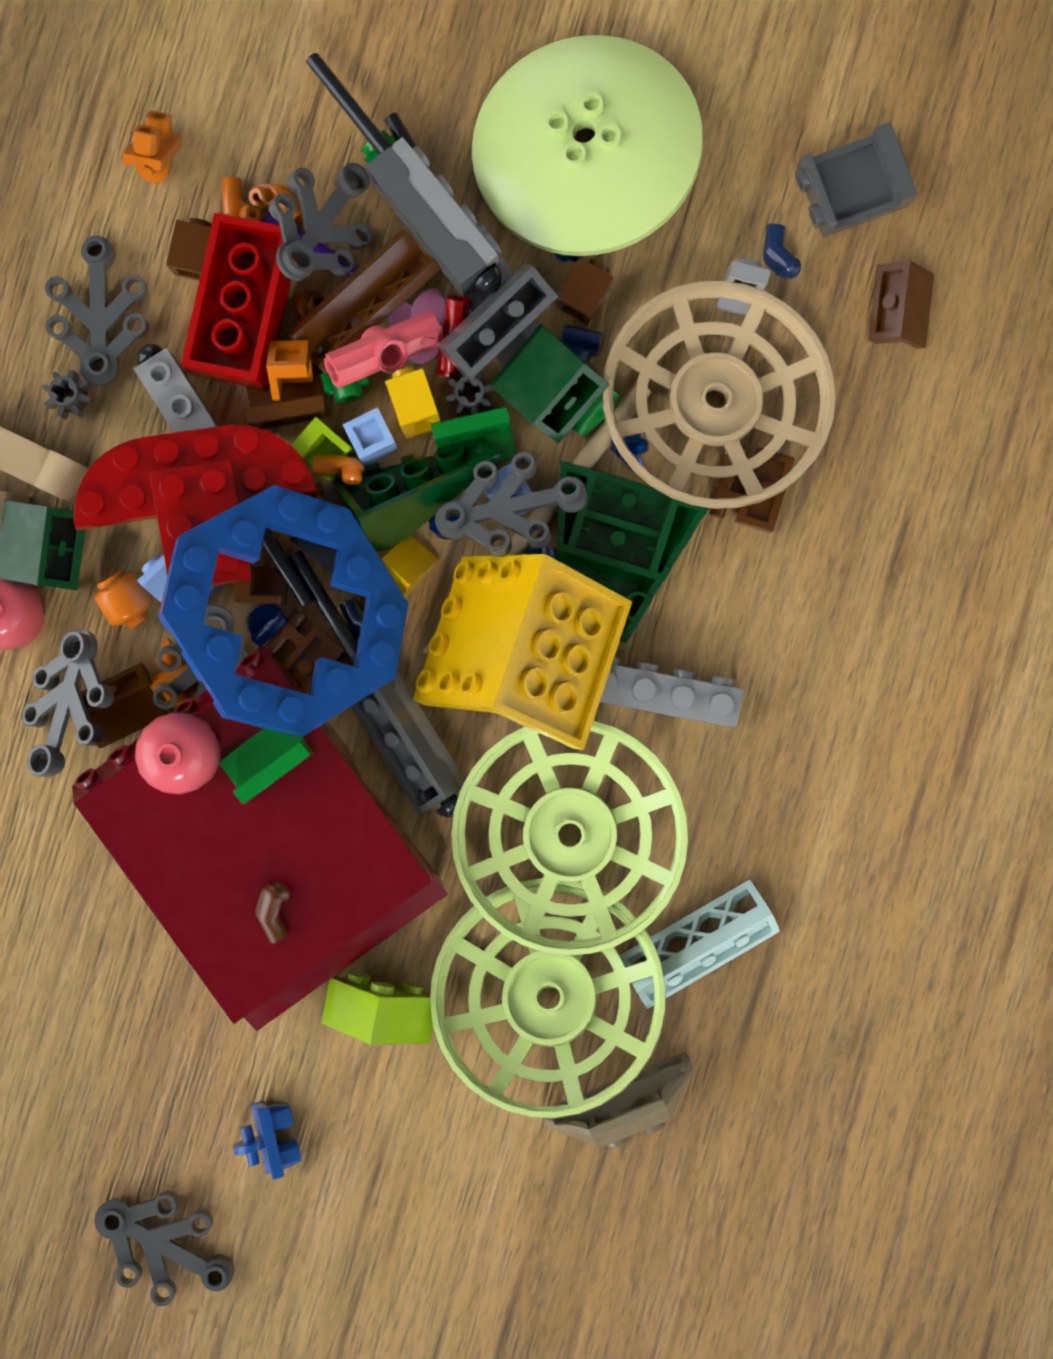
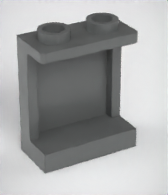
[795,122,918,238]

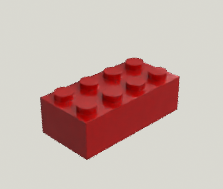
[181,213,296,391]

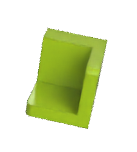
[291,417,355,481]

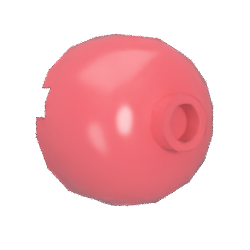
[0,578,45,650]
[135,712,221,794]

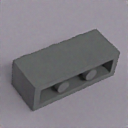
[437,264,559,379]

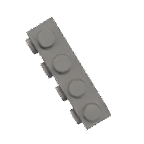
[599,657,744,728]

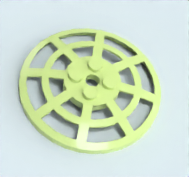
[451,720,688,955]
[430,878,666,1118]

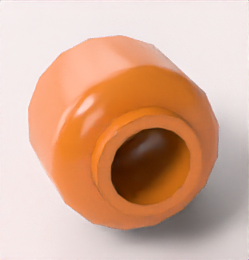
[94,569,153,629]

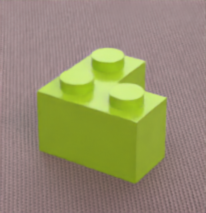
[321,972,433,1045]

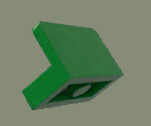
[431,407,517,463]
[220,729,314,805]

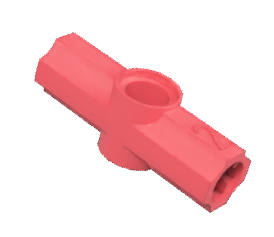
[324,310,444,388]

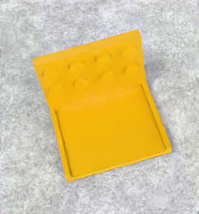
[412,554,632,750]

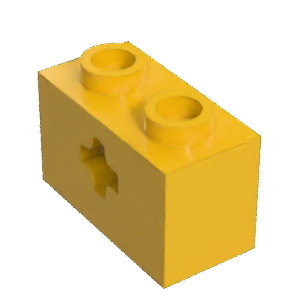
[385,367,440,440]

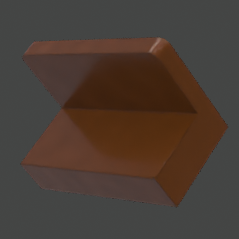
[868,261,934,349]
[246,372,330,429]
[81,662,167,748]

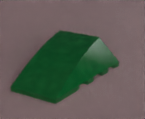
[556,460,709,643]

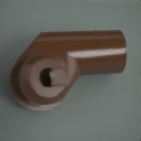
[255,881,290,944]

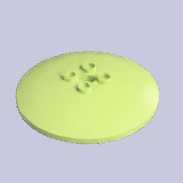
[472,35,703,256]

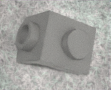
[717,258,771,316]

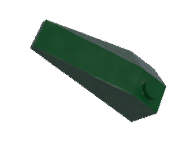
[331,436,501,552]

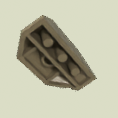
[544,1052,693,1149]

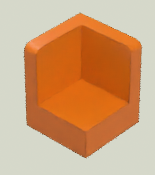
[266,340,314,401]

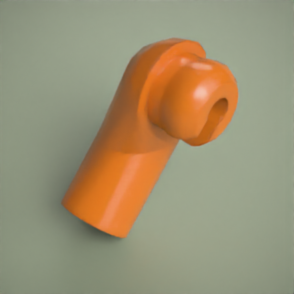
[222,177,261,221]
[249,183,303,224]
[313,454,364,485]

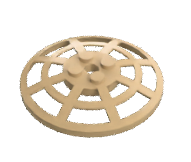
[602,281,836,509]

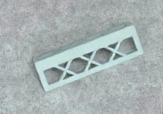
[619,879,780,1009]

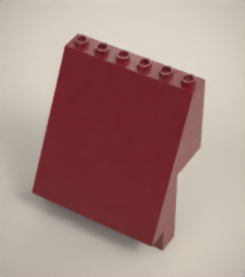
[72,647,448,1031]

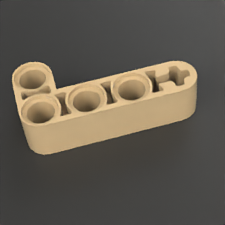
[0,427,89,505]

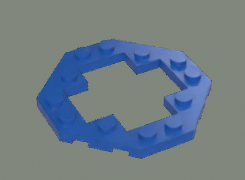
[158,485,409,738]

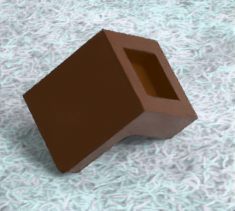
[234,564,288,607]

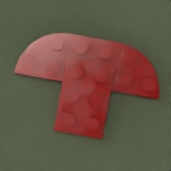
[74,425,316,587]

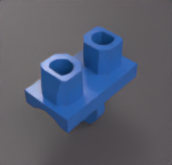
[233,1101,302,1180]

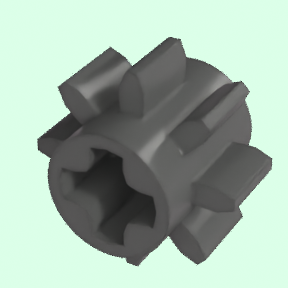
[42,369,94,420]
[446,372,493,417]

